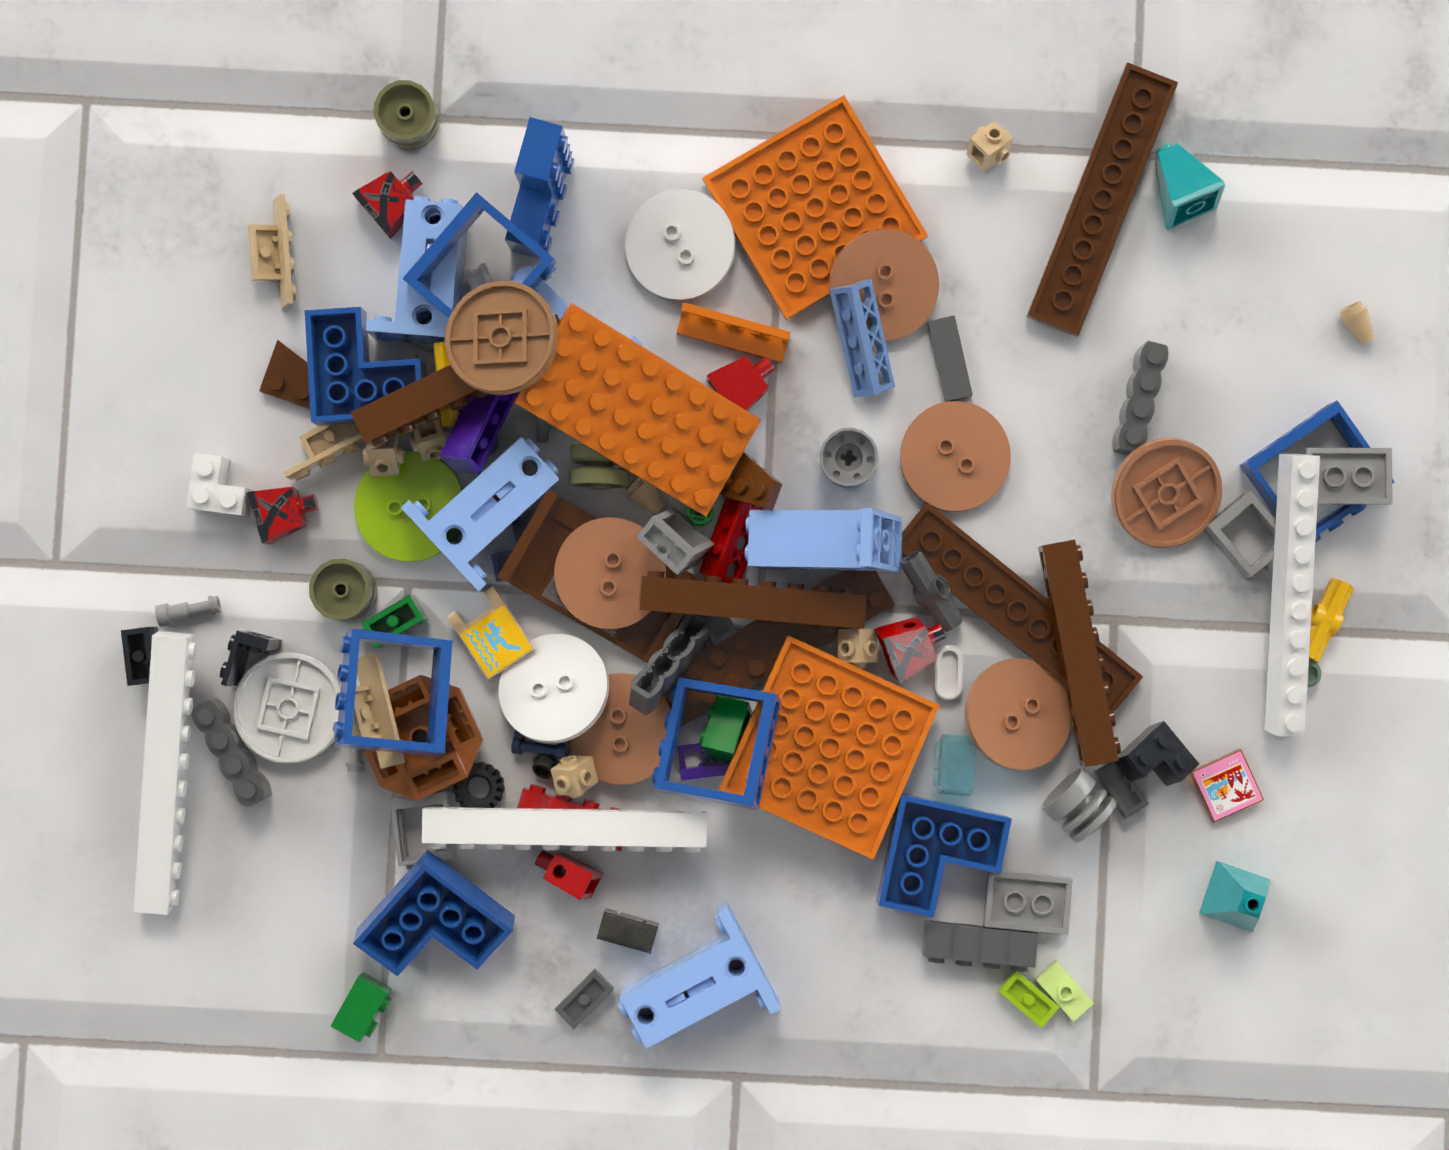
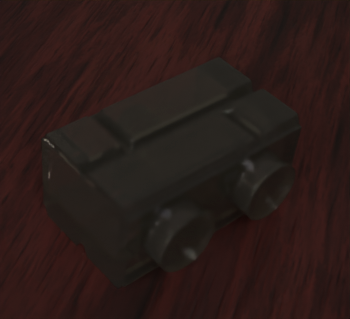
[596,908,659,954]

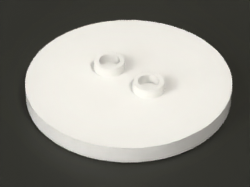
[625,189,735,301]
[499,634,609,744]
[232,652,341,764]

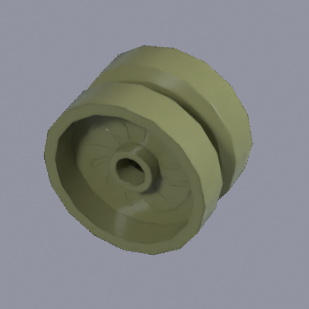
[374,80,440,150]
[569,443,630,490]
[309,559,377,621]

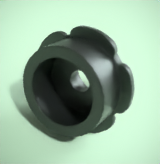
[532,754,557,779]

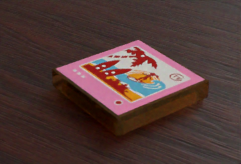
[1190,749,1264,823]

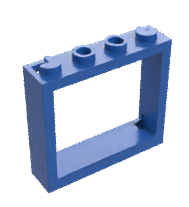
[402,192,557,318]
[1239,400,1395,542]
[333,629,453,756]
[652,677,781,810]

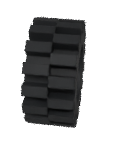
[452,762,505,808]

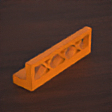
[676,302,790,363]

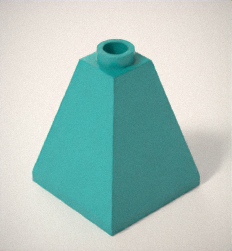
[1155,143,1225,230]
[1199,861,1270,932]

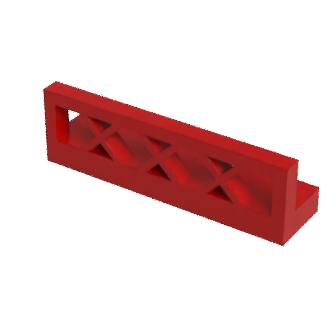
[699,499,767,583]

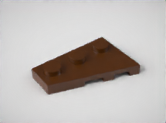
[259,339,310,409]
[718,451,783,511]

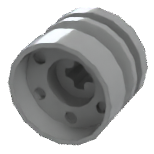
[820,427,878,487]
[1041,767,1117,843]

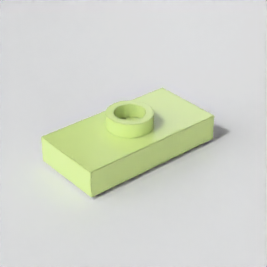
[1035,960,1094,1022]

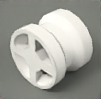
[464,263,493,290]

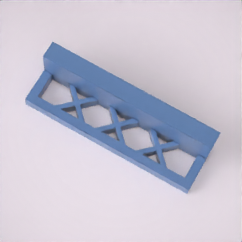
[830,279,895,397]

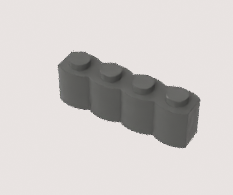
[1112,340,1169,455]
[629,614,711,715]
[191,699,272,807]
[922,920,1038,972]

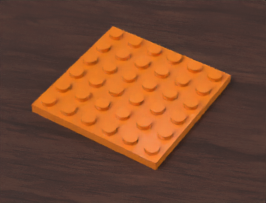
[702,95,928,320]
[718,636,940,860]

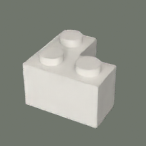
[185,453,252,518]

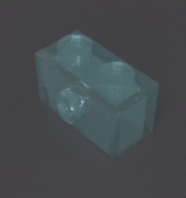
[932,734,976,796]

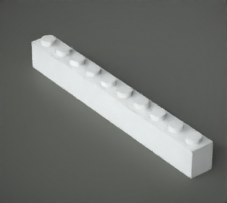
[1264,454,1320,737]
[133,631,197,915]
[422,807,707,852]

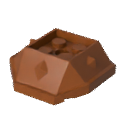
[363,675,484,801]

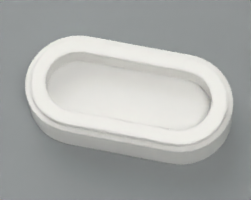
[934,645,963,700]

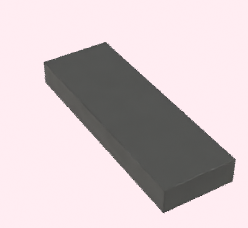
[927,315,973,402]

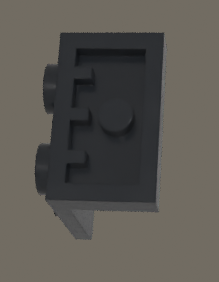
[220,630,282,686]

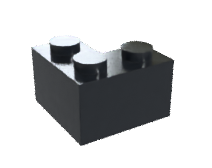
[121,627,159,686]
[1114,721,1200,786]

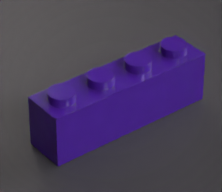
[439,392,518,474]

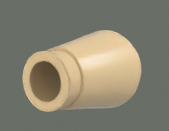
[1340,301,1375,344]
[625,477,666,515]

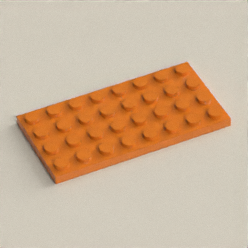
[513,303,761,517]

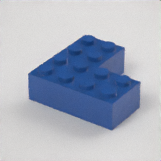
[505,117,575,259]
[304,307,426,426]
[876,793,1012,917]
[353,849,515,976]

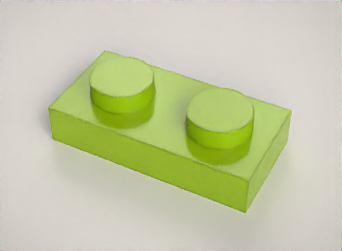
[998,971,1060,1029]

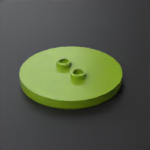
[354,451,463,562]

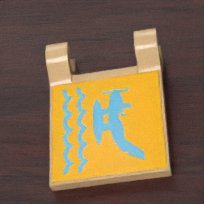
[447,586,535,680]

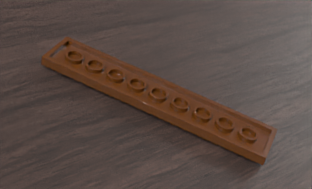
[1026,62,1178,337]
[902,502,1143,713]
[665,570,895,726]

